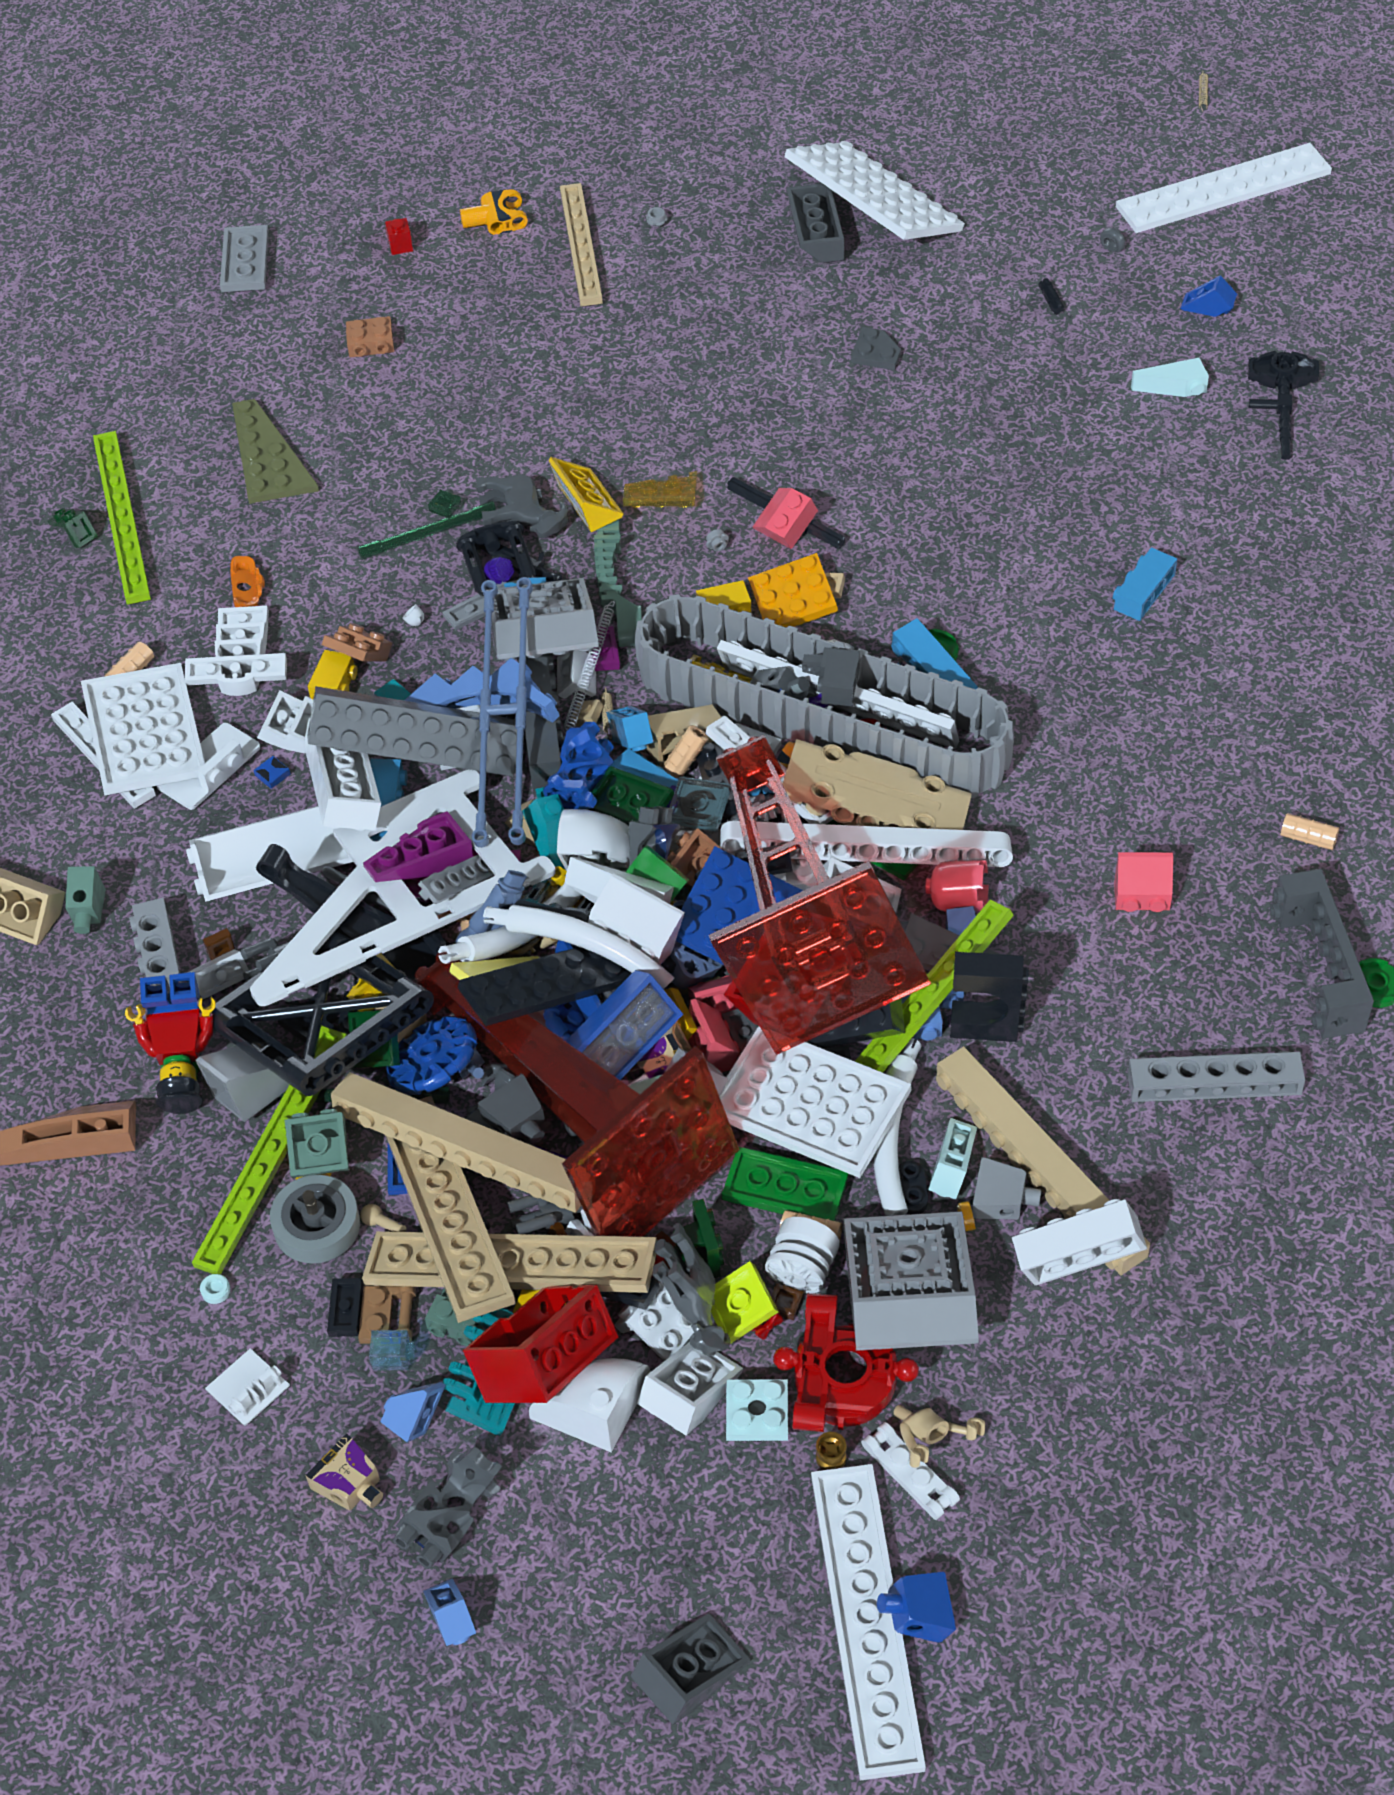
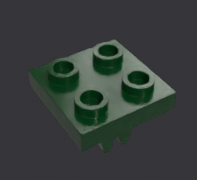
[673,1199,724,1278]

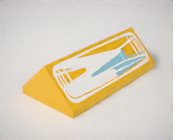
[549,457,624,532]

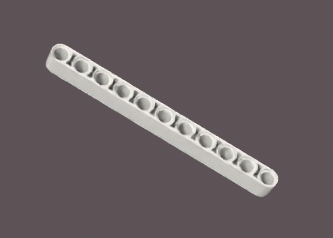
[720,821,1013,867]

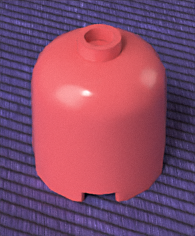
[925,860,989,914]

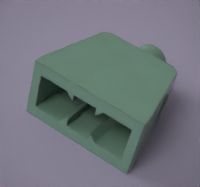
[66,866,106,934]

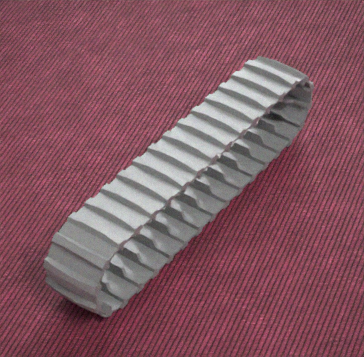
[635,594,1014,798]

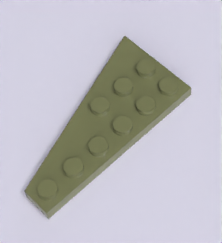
[232,399,319,504]

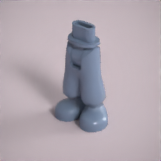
[455,870,527,944]

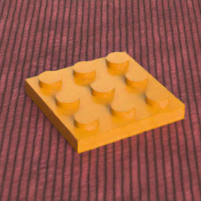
[748,553,838,628]

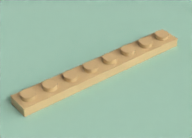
[560,183,603,306]

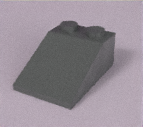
[630,1613,751,1725]

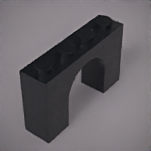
[950,951,1029,1042]

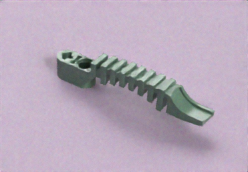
[594,519,642,647]

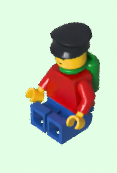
[125,972,216,1114]

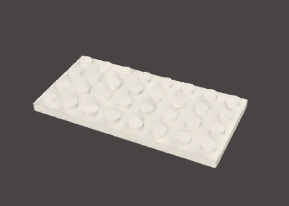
[784,141,965,240]

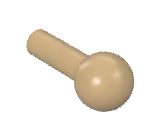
[360,1204,407,1232]

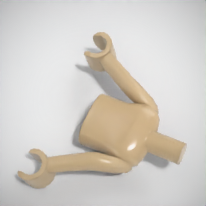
[894,1405,985,1468]

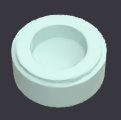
[200,1274,231,1304]

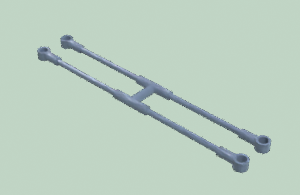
[471,577,533,848]

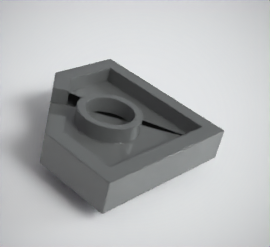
[851,327,901,370]

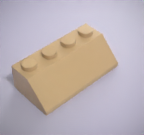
[0,868,66,945]

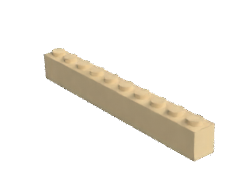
[936,1046,1150,1276]
[331,1072,594,1213]

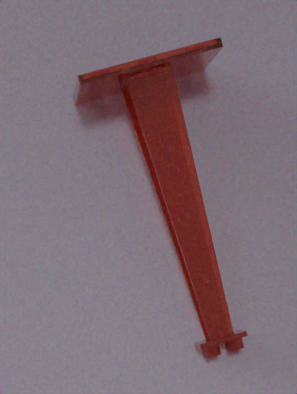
[709,735,931,1055]
[415,952,739,1237]

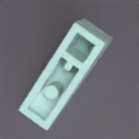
[1131,358,1209,397]
[928,1118,977,1199]

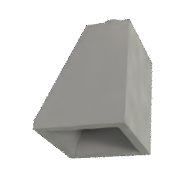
[196,1046,290,1122]

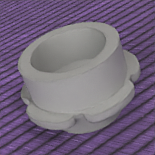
[646,207,667,227]
[706,529,729,552]

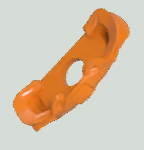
[230,556,265,607]

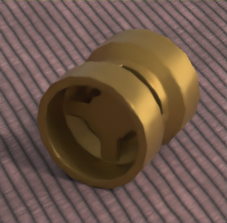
[816,1431,847,1470]

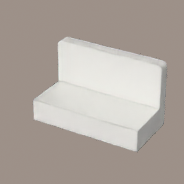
[557,649,596,699]
[187,949,249,1000]

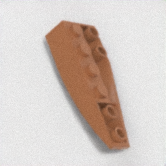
[0,1100,136,1166]

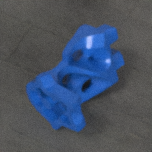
[543,722,614,810]

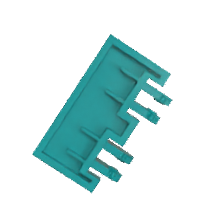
[442,1308,515,1436]

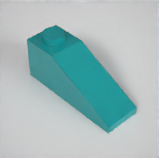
[522,794,566,879]

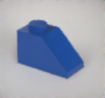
[1180,275,1237,317]

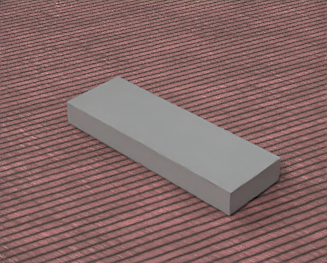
[442,582,507,631]

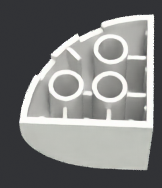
[557,809,630,872]
[529,1358,651,1453]

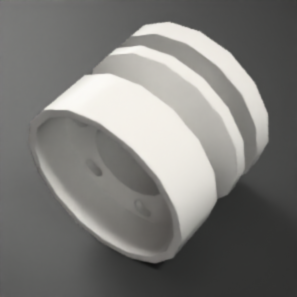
[765,1217,839,1293]

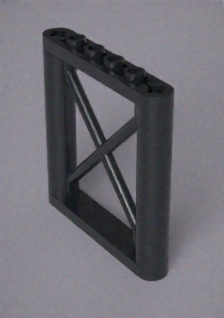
[210,930,434,1096]

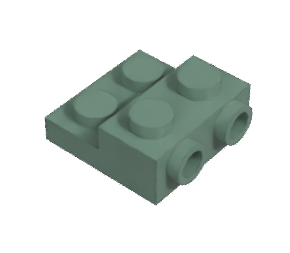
[285,1109,349,1178]
[425,1288,488,1347]

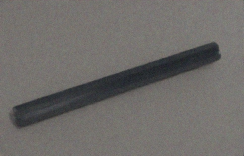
[727,477,845,549]

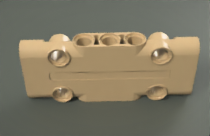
[778,739,972,830]

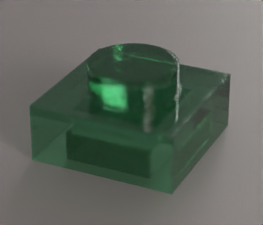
[428,489,462,519]

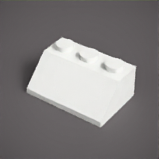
[588,873,685,965]

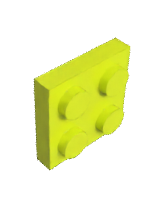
[711,1261,778,1343]

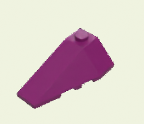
[363,811,473,882]

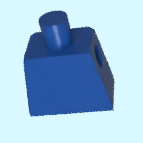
[877,1572,956,1643]

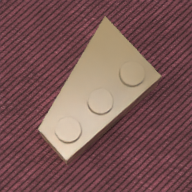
[646,704,721,768]

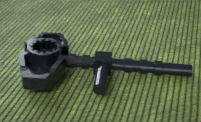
[1248,351,1319,460]

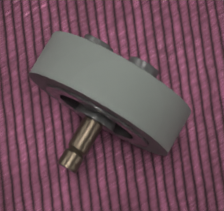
[270,1175,360,1263]

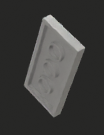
[220,225,269,292]

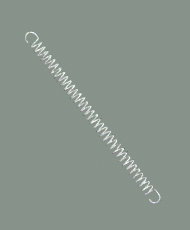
[563,601,615,740]

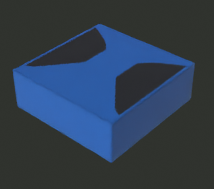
[254,756,291,789]

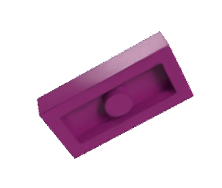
[591,626,620,671]

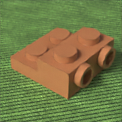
[346,316,394,357]
[321,623,392,661]
[667,828,723,892]

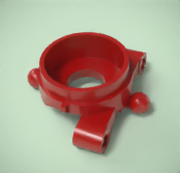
[773,1292,919,1432]

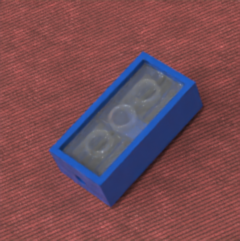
[558,970,683,1094]

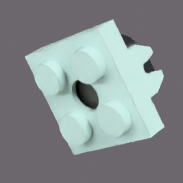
[726,1379,788,1442]

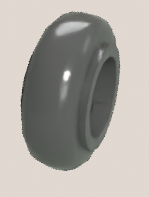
[1100,228,1125,253]

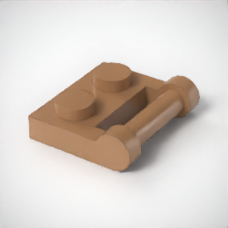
[358,1286,417,1344]

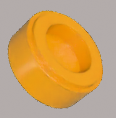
[957,1201,976,1232]

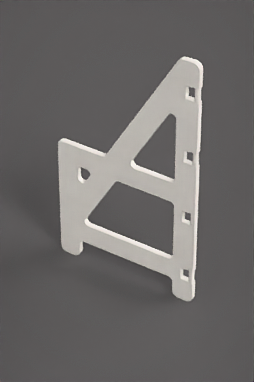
[250,769,555,1006]

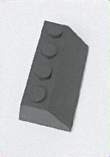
[786,183,844,263]

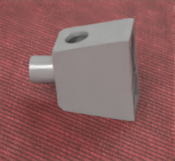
[972,1157,1041,1219]

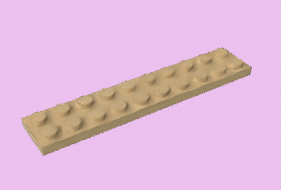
[385,1096,516,1323]
[362,1231,657,1293]

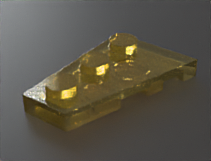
[623,471,697,508]

